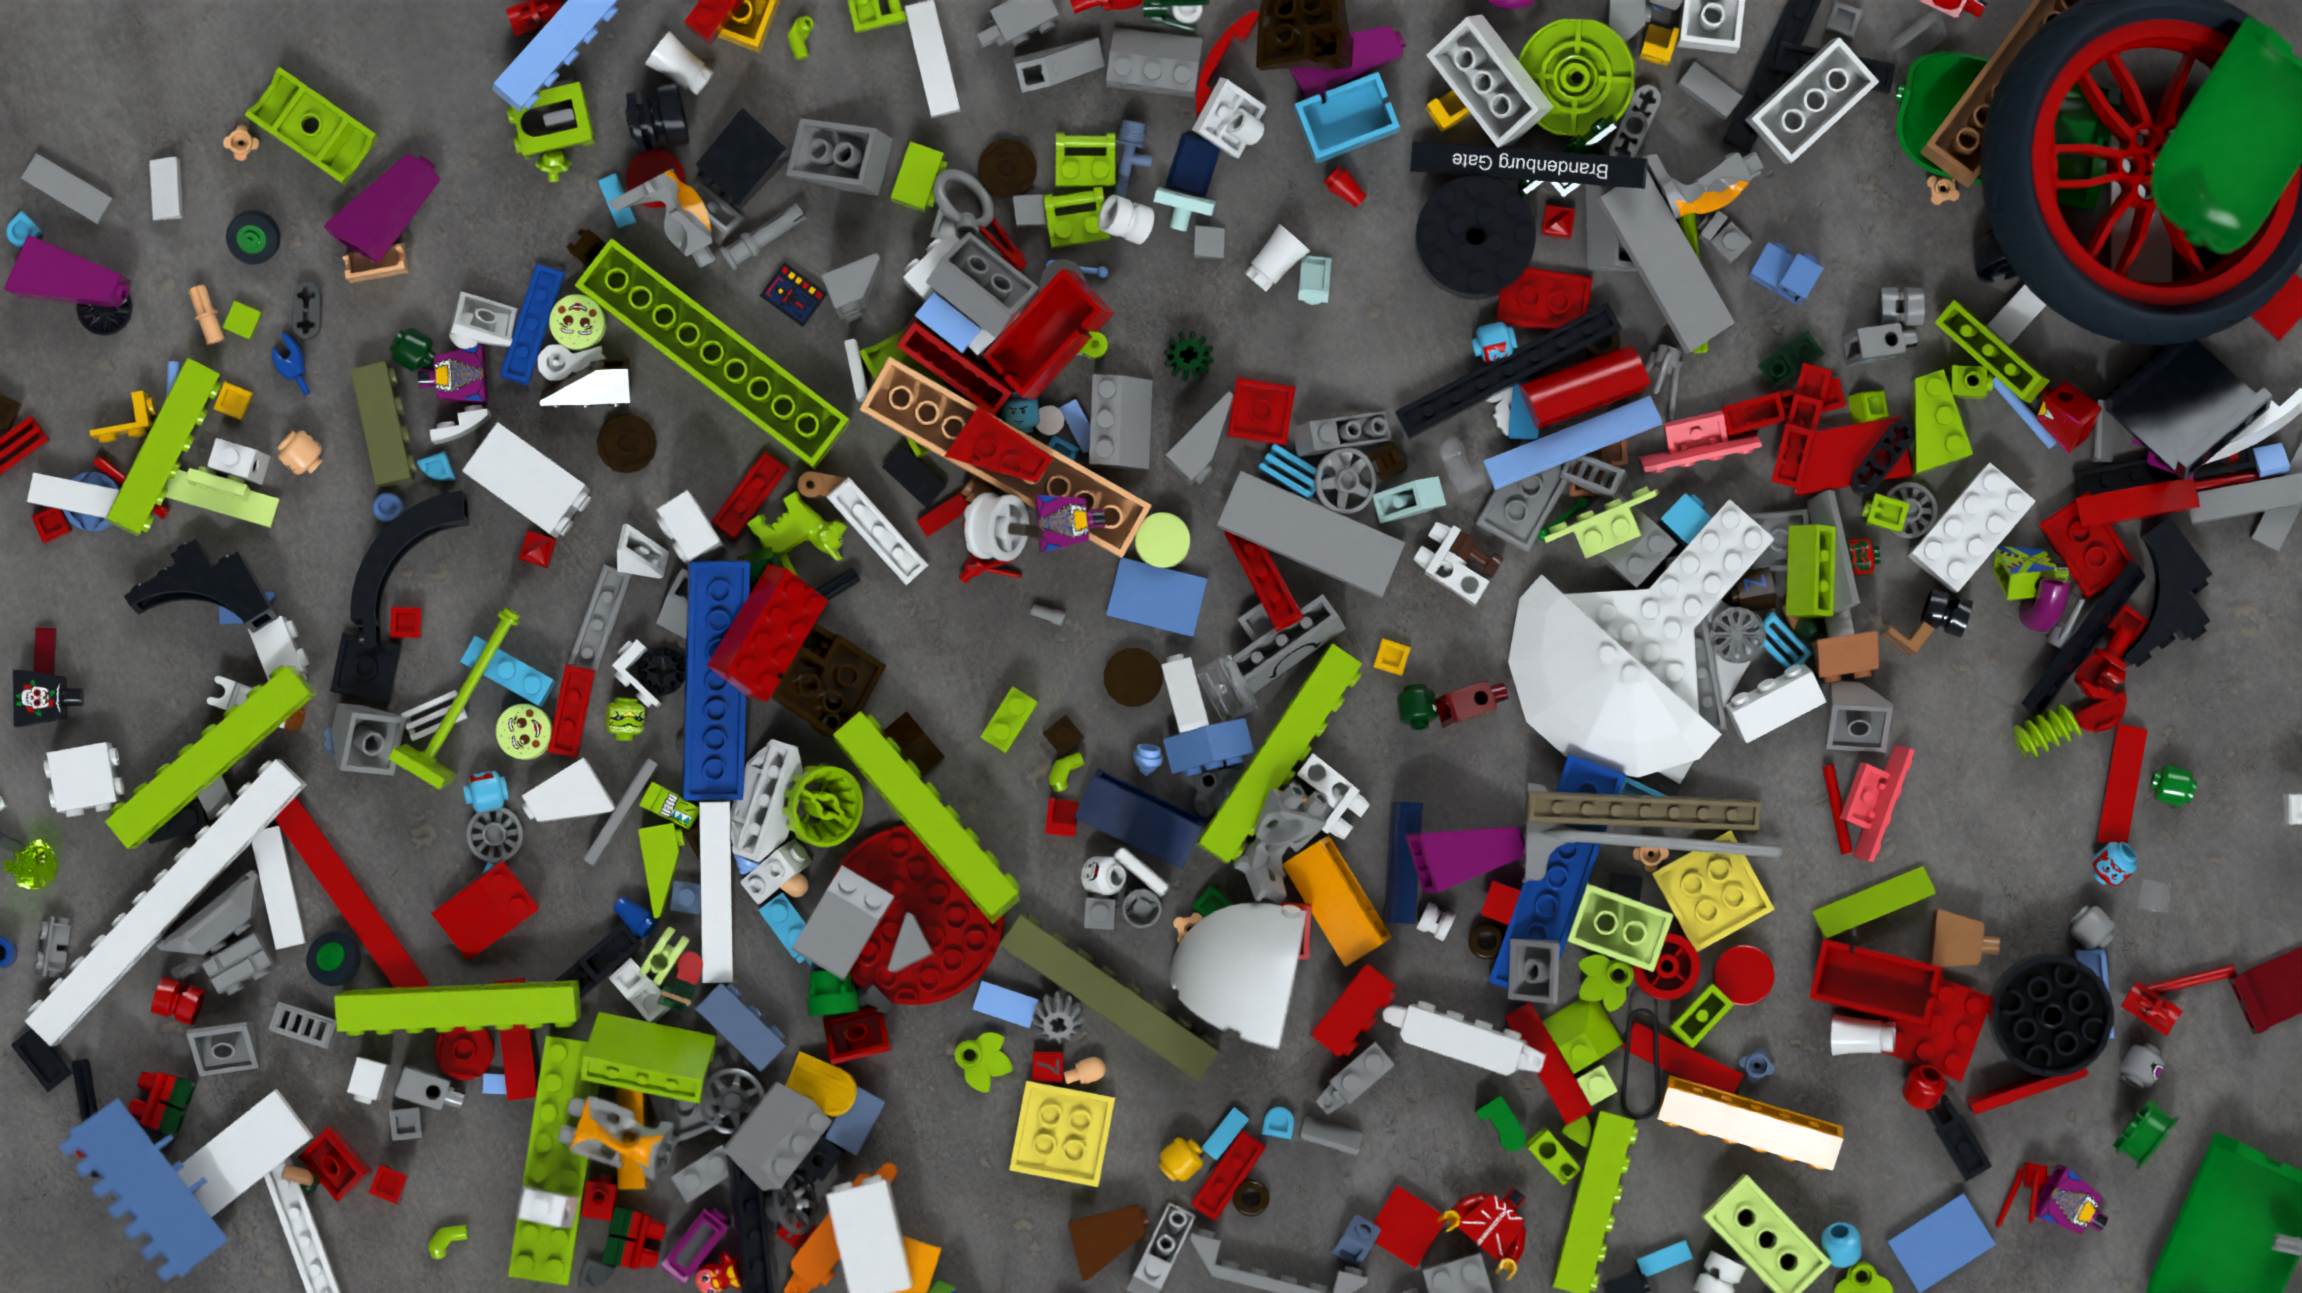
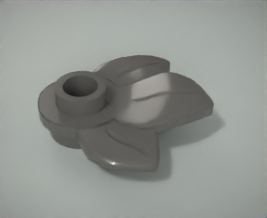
[1193,766,1242,820]

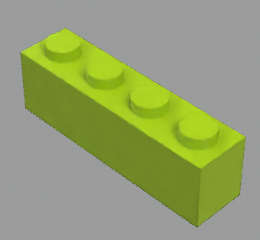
[1934,300,2050,403]

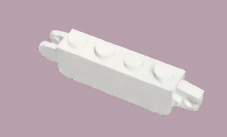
[1382,1001,1546,1076]

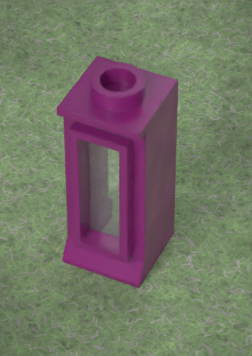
[660,1207,730,1285]

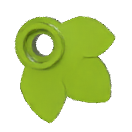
[1578,955,1634,1012]
[955,1032,1013,1093]
[1834,1261,1893,1293]

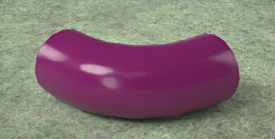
[2019,578,2070,632]

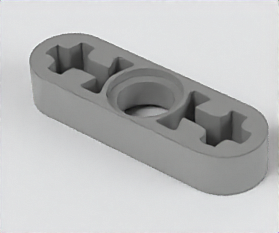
[1608,85,1661,158]

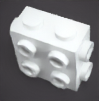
[44,742,125,818]

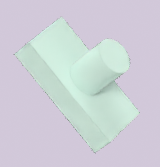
[1153,187,1216,231]

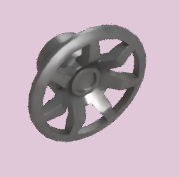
[699,1068,765,1134]
[764,1170,817,1235]

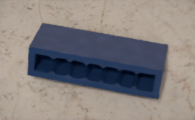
[1074,769,1206,869]
[1383,802,1423,924]

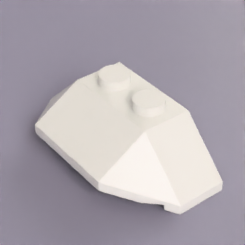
[730,739,803,862]

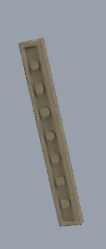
[1525,791,1762,831]

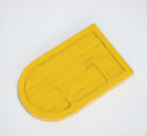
[785,1051,857,1117]

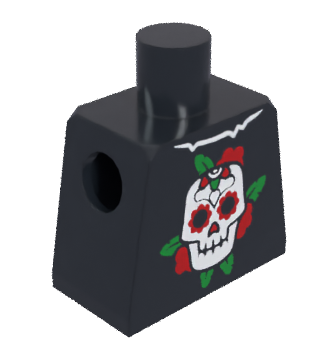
[13,670,84,727]

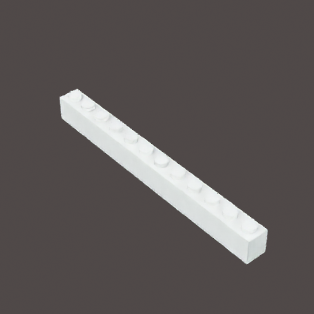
[25,759,307,1046]

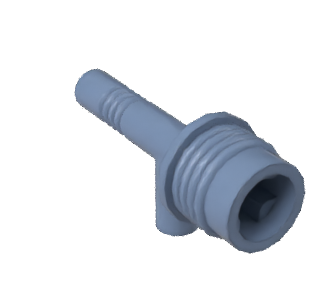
[1114,120,1152,198]

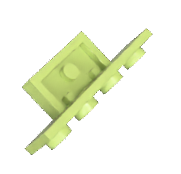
[163,466,280,528]
[1544,486,1659,559]

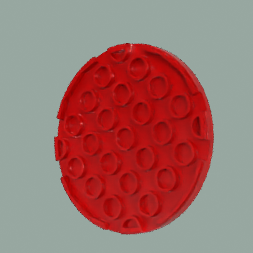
[829,825,1004,1005]

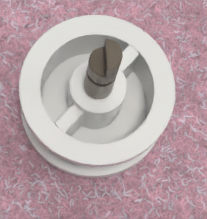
[965,493,1045,561]

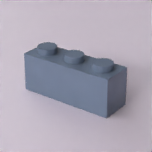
[696,983,788,1072]

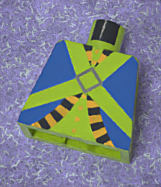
[1992,546,2068,600]

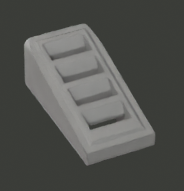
[1559,455,1628,501]
[269,1002,336,1049]

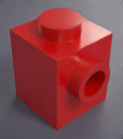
[581,1175,619,1221]

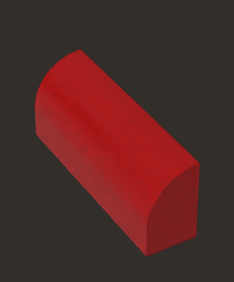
[897,315,1012,416]
[1518,345,1651,429]

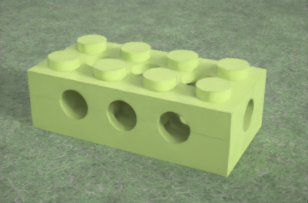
[1700,1174,1832,1293]

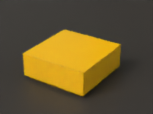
[213,381,254,421]
[1373,638,1411,676]

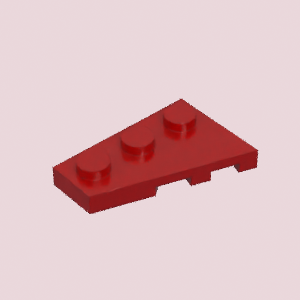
[944,407,1053,483]

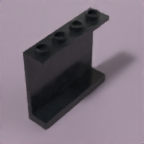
[2106,340,2272,482]

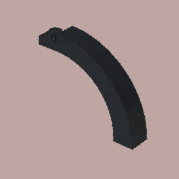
[350,490,469,653]

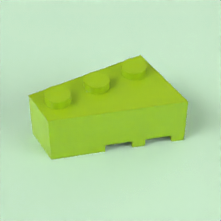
[1910,369,1973,476]

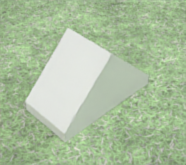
[617,523,669,578]

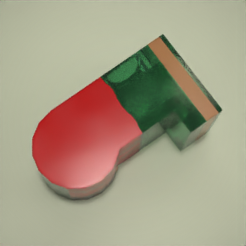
[657,951,703,1013]

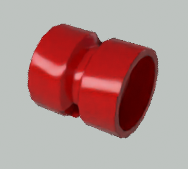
[151,976,205,1026]

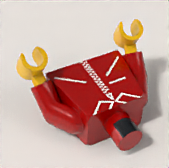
[1438,1187,1527,1281]

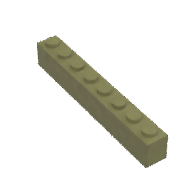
[1000,914,1219,1082]

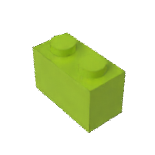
[891,141,948,213]
[981,686,1039,755]
[1668,983,1734,1048]

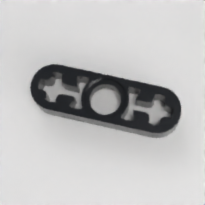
[1850,420,1915,496]

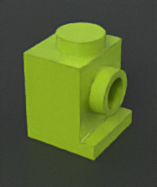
[1948,365,1993,399]

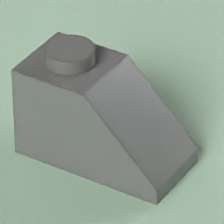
[1607,0,1651,44]

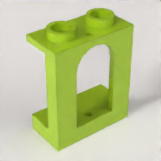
[507,82,596,160]

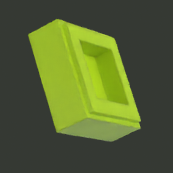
[222,301,263,340]

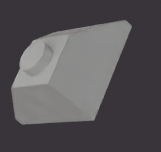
[1826,681,1893,753]
[331,703,406,776]

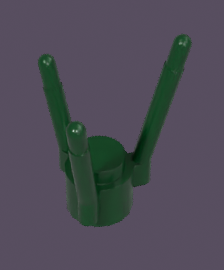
[1143,0,1210,32]

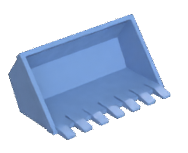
[59,1098,228,1282]

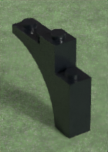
[2121,517,2213,667]
[124,539,279,633]

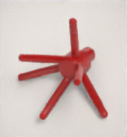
[958,521,1022,583]

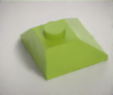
[1542,999,1623,1074]

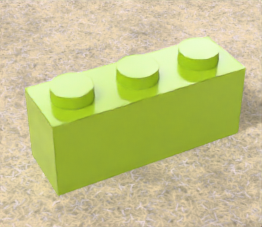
[1786,524,1836,618]

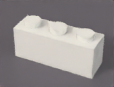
[1725,664,1826,743]

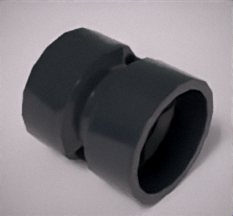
[1920,588,1973,637]

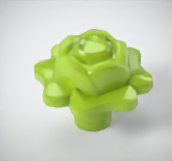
[535,150,572,182]

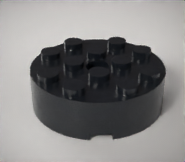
[1415,176,1536,300]
[1988,953,2114,1077]

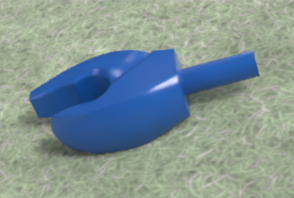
[271,332,311,396]

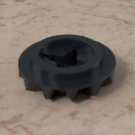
[638,647,685,695]

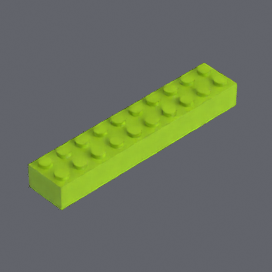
[575,238,851,470]

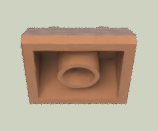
[1810,631,1879,683]

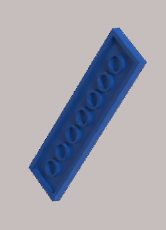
[682,560,750,801]
[1488,754,1626,989]

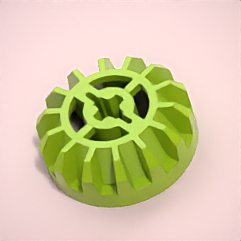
[782,764,863,847]

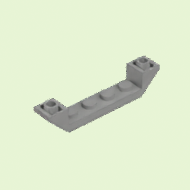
[1190,1229,1368,1293]

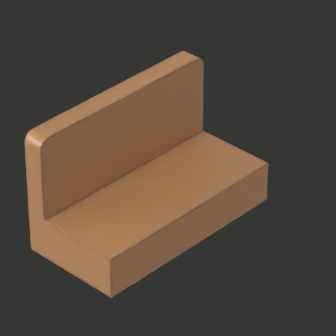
[1880,622,1934,657]

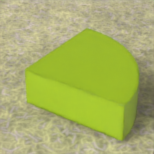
[1560,1116,1591,1148]

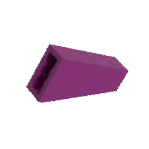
[1289,26,1406,100]
[324,153,441,264]
[3,235,131,308]
[1405,827,1525,893]

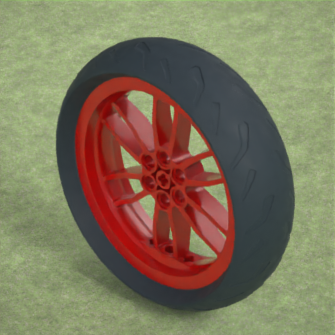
[1980,0,2302,345]

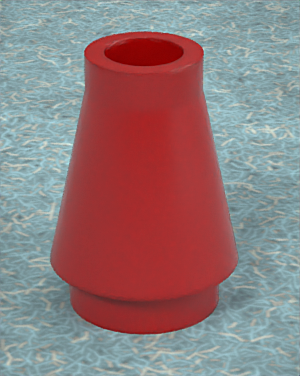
[1323,165,1367,208]

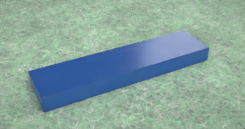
[499,263,566,386]

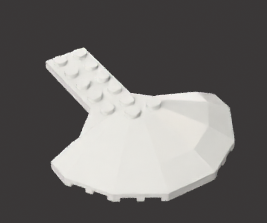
[1508,499,1775,777]

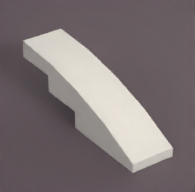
[905,0,960,118]
[2205,388,2302,464]

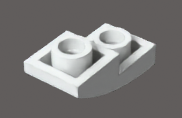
[430,405,492,444]

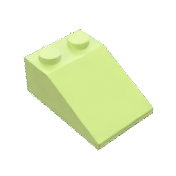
[1568,883,1674,972]

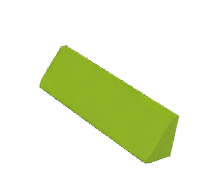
[1812,866,1936,939]

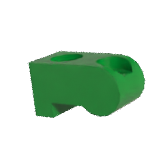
[1474,1095,1526,1151]

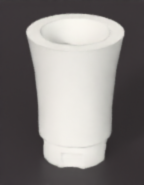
[645,31,714,95]
[1245,224,1310,292]
[1831,1013,1896,1056]

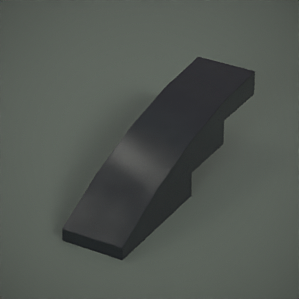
[546,922,643,1026]

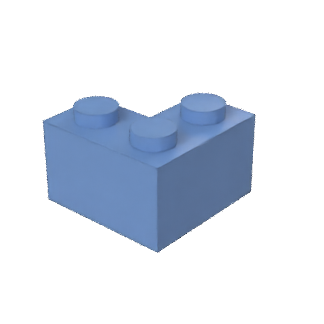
[1748,242,1824,306]
[1163,718,1255,777]

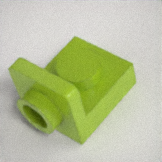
[1862,493,1910,534]

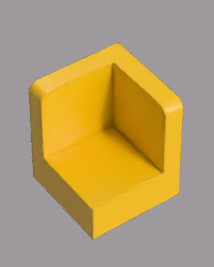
[1639,24,1680,67]
[1426,90,1471,133]

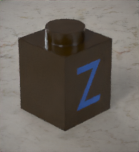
[1729,567,1776,611]

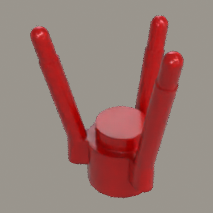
[979,217,1028,272]
[1995,1162,2050,1227]

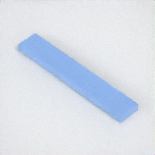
[1483,396,1662,490]

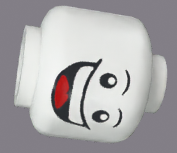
[1081,856,1126,896]

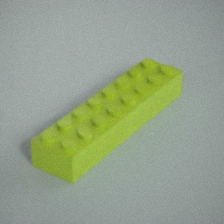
[833,711,1020,924]
[508,1036,603,1286]

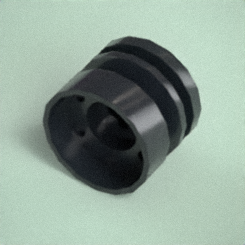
[626,82,690,154]

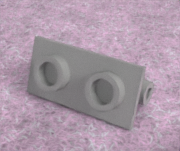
[34,915,72,978]

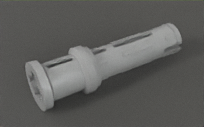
[719,203,806,271]

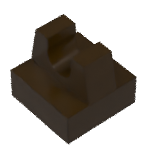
[566,229,606,267]
[1367,441,1408,482]

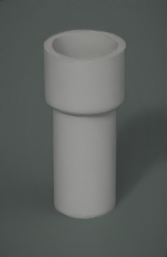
[1030,603,1066,626]

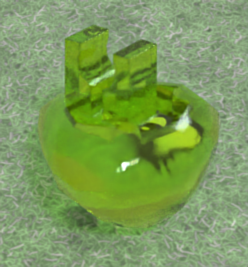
[3,840,59,889]

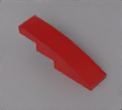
[1771,362,1833,489]
[1721,377,1847,436]
[2075,478,2200,529]
[1504,1002,1593,1126]

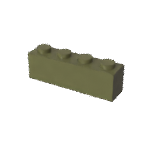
[350,361,418,488]

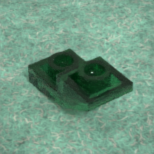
[1758,330,1826,389]

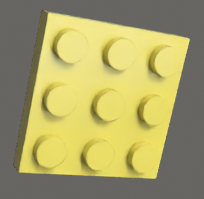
[1651,830,1775,952]
[1009,1081,1115,1187]

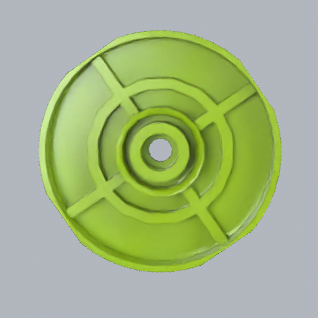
[1518,19,1636,136]

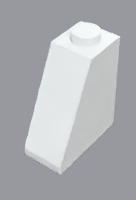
[1161,653,1209,734]
[521,758,616,822]

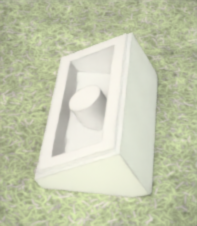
[149,157,183,220]

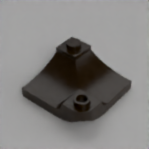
[1256,0,1353,71]
[770,622,887,737]

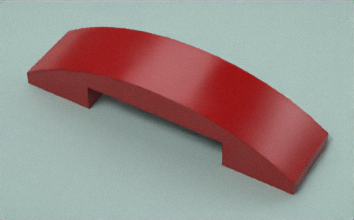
[1196,10,1260,119]

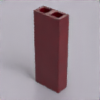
[34,628,56,675]

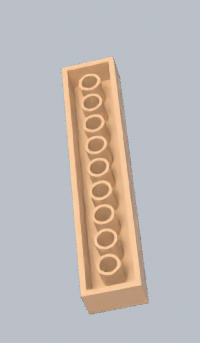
[858,356,1152,558]

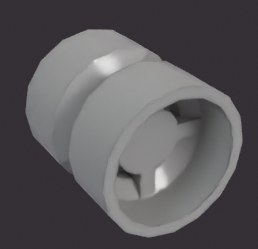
[1878,287,1925,326]
[1122,889,1162,929]

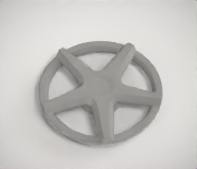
[1313,447,1376,515]

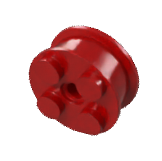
[1631,933,1700,1000]

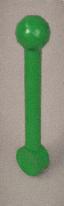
[1537,497,1588,541]

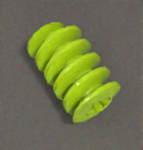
[2013,704,2082,762]

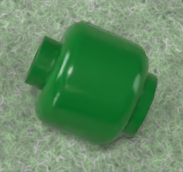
[2150,764,2197,807]

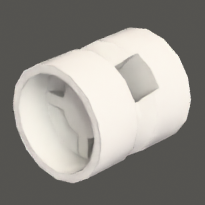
[1098,195,1154,244]
[1693,1251,1746,1293]

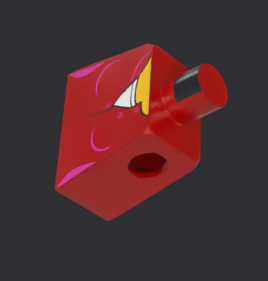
[2036,382,2102,454]

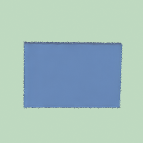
[1106,558,1208,637]
[1886,1193,1996,1293]

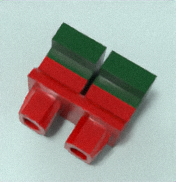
[128,1071,197,1137]
[602,1206,667,1270]

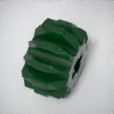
[1164,331,1214,382]

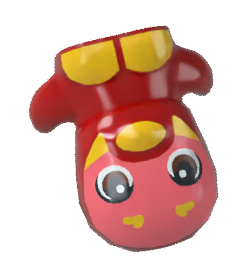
[695,1251,741,1293]

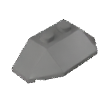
[157,870,260,955]

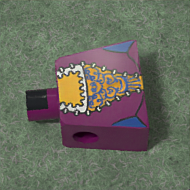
[418,345,488,405]
[1034,495,1105,553]
[2035,1164,2108,1234]

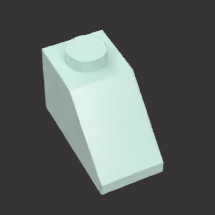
[1373,476,1446,524]

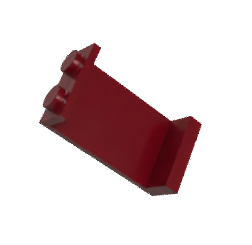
[2228,947,2302,1034]

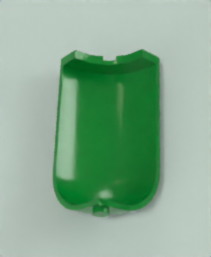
[2151,16,2302,254]
[1894,52,2120,211]
[2146,1132,2302,1293]

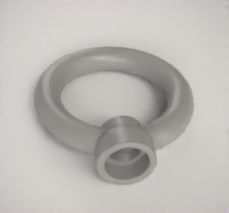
[933,169,994,239]

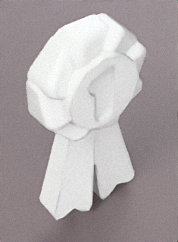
[538,344,606,380]

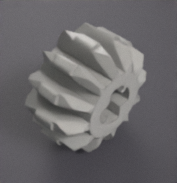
[1033,991,1084,1044]

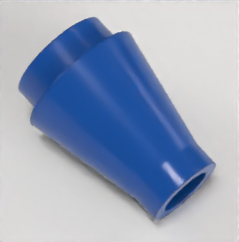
[613,896,658,939]

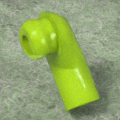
[787,16,814,61]
[1048,751,1085,792]
[428,1225,468,1259]

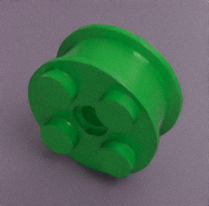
[2112,1099,2179,1170]

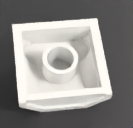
[449,291,518,349]

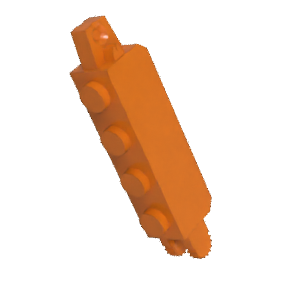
[784,1162,899,1293]

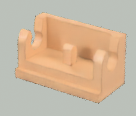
[342,243,409,283]

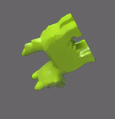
[747,491,847,576]

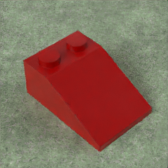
[431,858,540,960]

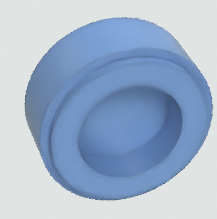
[373,492,404,523]

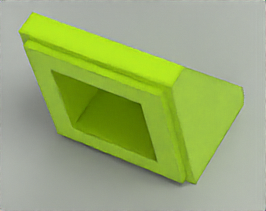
[1848,390,1889,425]

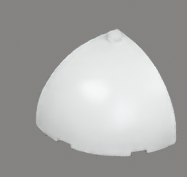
[1169,902,1306,1049]

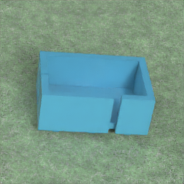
[1294,72,1400,165]

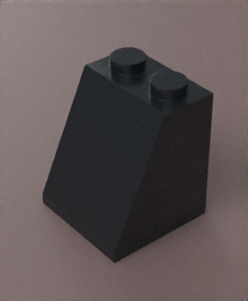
[696,108,790,209]

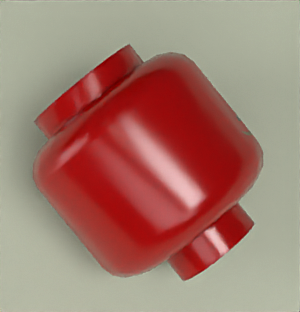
[1902,1065,1946,1110]

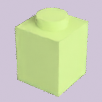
[1575,1064,1618,1106]

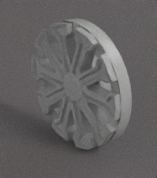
[1885,482,1938,539]
[1710,607,1766,663]
[466,807,524,863]

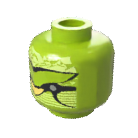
[606,697,645,741]

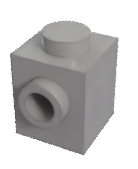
[1084,892,1116,930]

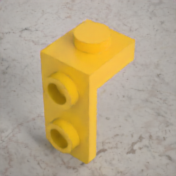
[89,391,156,443]

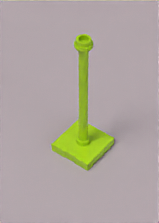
[388,607,520,790]

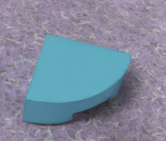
[417,451,456,482]

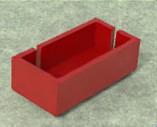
[982,268,1114,400]
[707,564,828,702]
[1809,939,1945,1029]

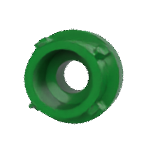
[806,970,859,1017]

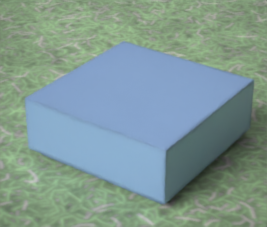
[2253,443,2290,478]

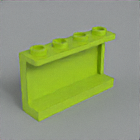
[581,1012,717,1104]

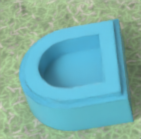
[6,211,44,248]
[1261,1107,1294,1140]

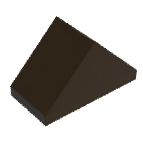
[884,711,945,776]

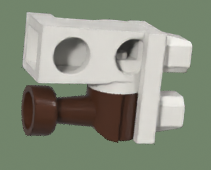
[1414,522,1504,607]

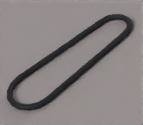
[1621,1008,1660,1120]

